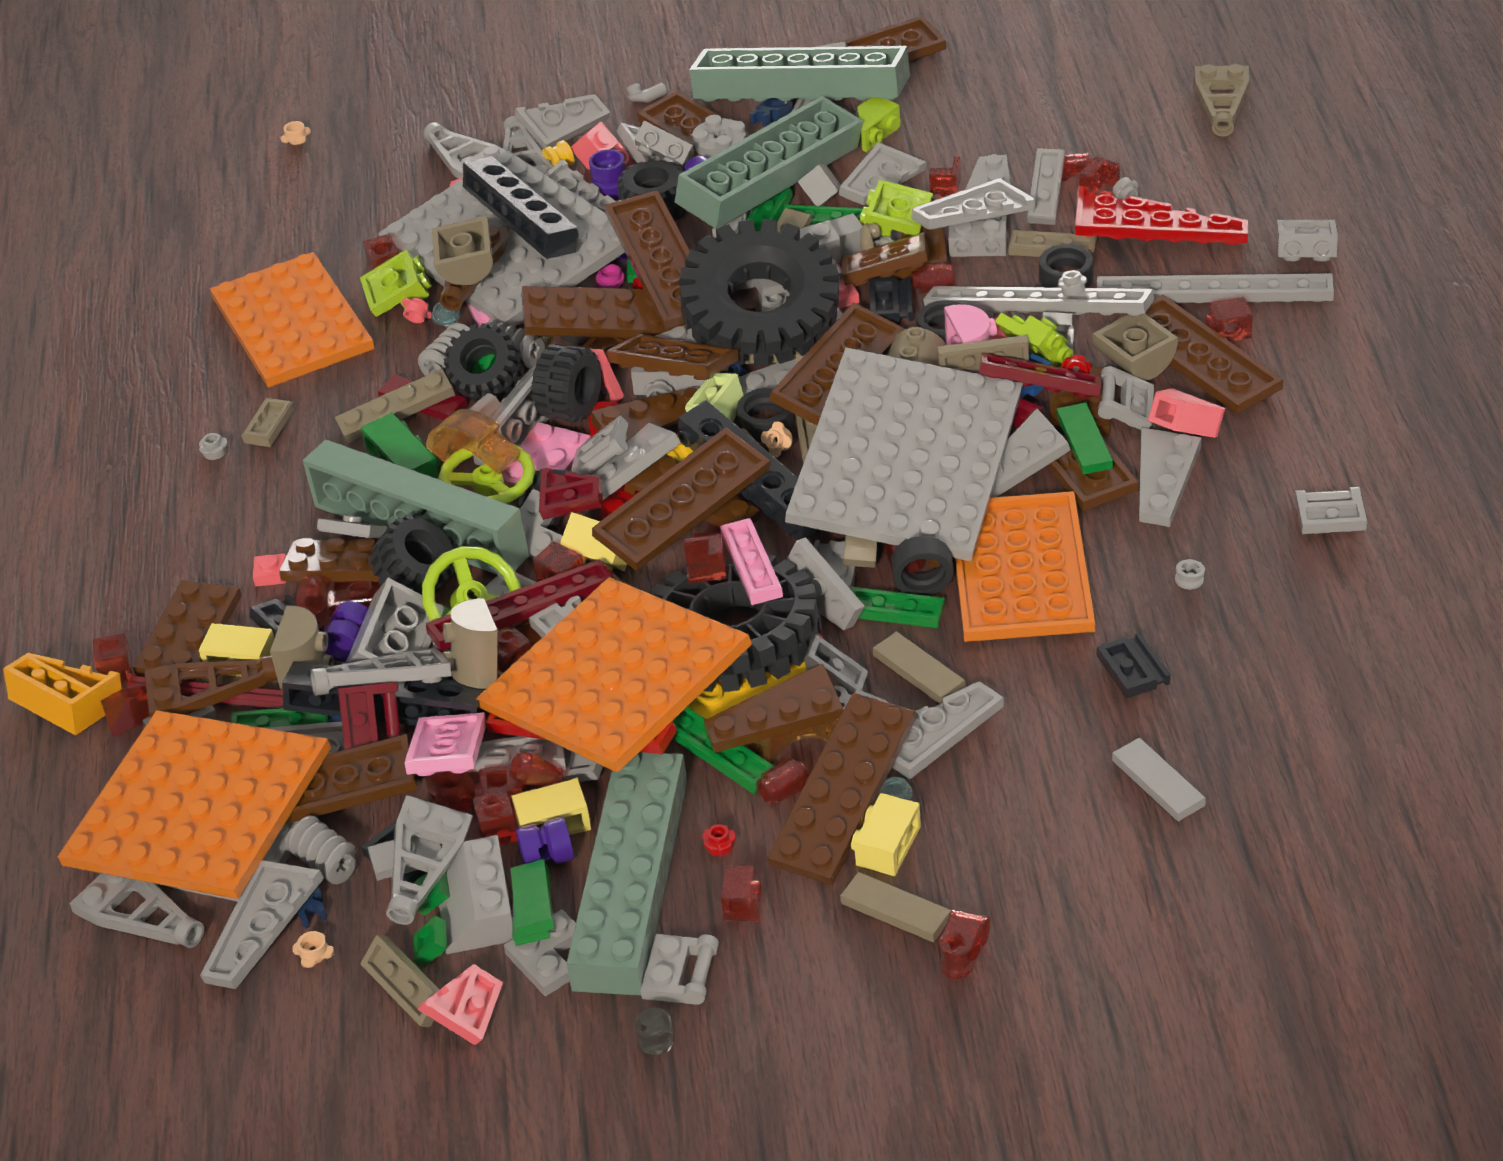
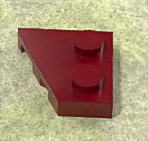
[539,468,603,520]

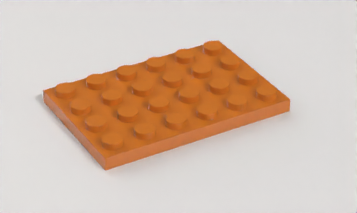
[210,252,375,388]
[955,491,1095,642]

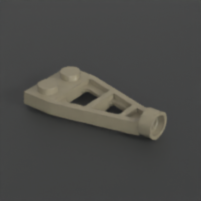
[1195,64,1249,137]

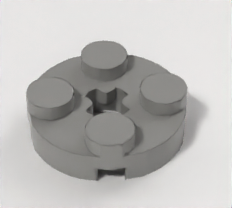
[692,115,746,158]

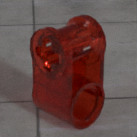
[939,909,991,979]

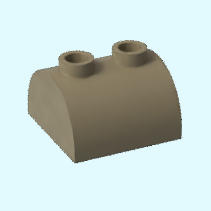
[432,216,493,285]
[1092,314,1178,381]
[887,327,946,366]
[443,598,497,689]
[270,606,334,690]

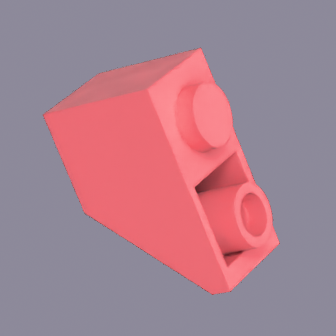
[570,121,636,170]
[1148,388,1225,438]

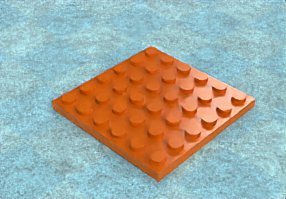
[476,577,752,773]
[57,710,331,899]

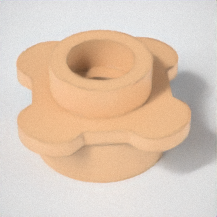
[281,121,311,145]
[761,421,793,458]
[292,931,334,968]

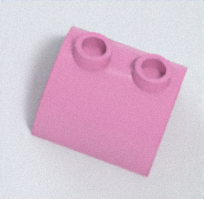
[944,304,997,345]

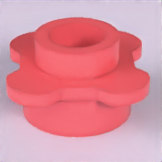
[402,298,432,323]

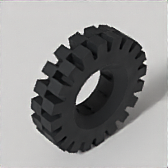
[680,219,839,366]
[649,554,821,692]

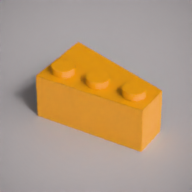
[3,653,124,735]

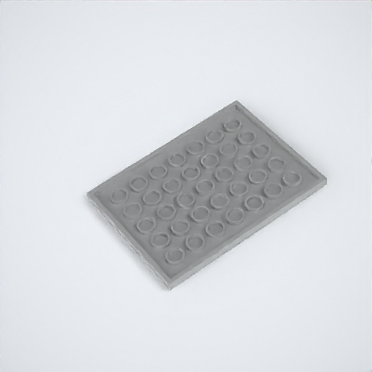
[378,151,625,326]
[785,348,1023,561]

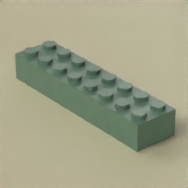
[689,46,910,102]
[675,96,863,229]
[303,439,529,575]
[567,752,687,996]

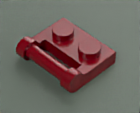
[338,682,401,750]

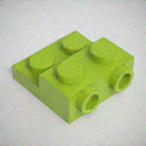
[860,179,933,237]
[360,249,432,317]
[995,312,1073,367]

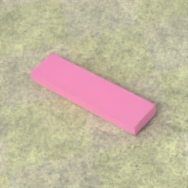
[720,518,783,605]

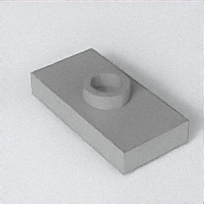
[317,515,387,538]
[368,835,441,881]

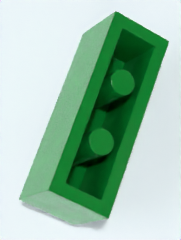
[361,412,440,479]

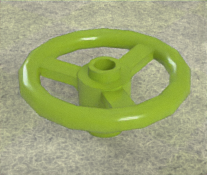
[438,441,536,504]
[422,546,521,640]

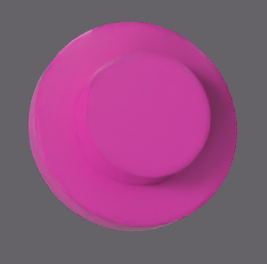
[596,264,624,288]

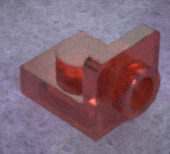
[1079,156,1120,193]

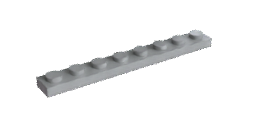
[1097,273,1334,303]
[923,286,1154,316]

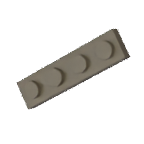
[335,369,455,444]

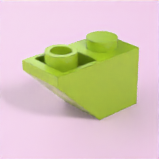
[857,97,901,152]

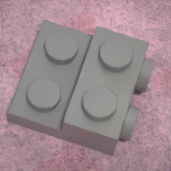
[634,121,695,169]
[949,215,1007,257]
[1277,220,1338,261]

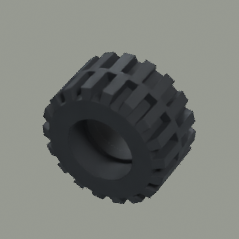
[617,160,687,222]
[444,323,524,403]
[531,344,602,422]
[370,515,456,595]

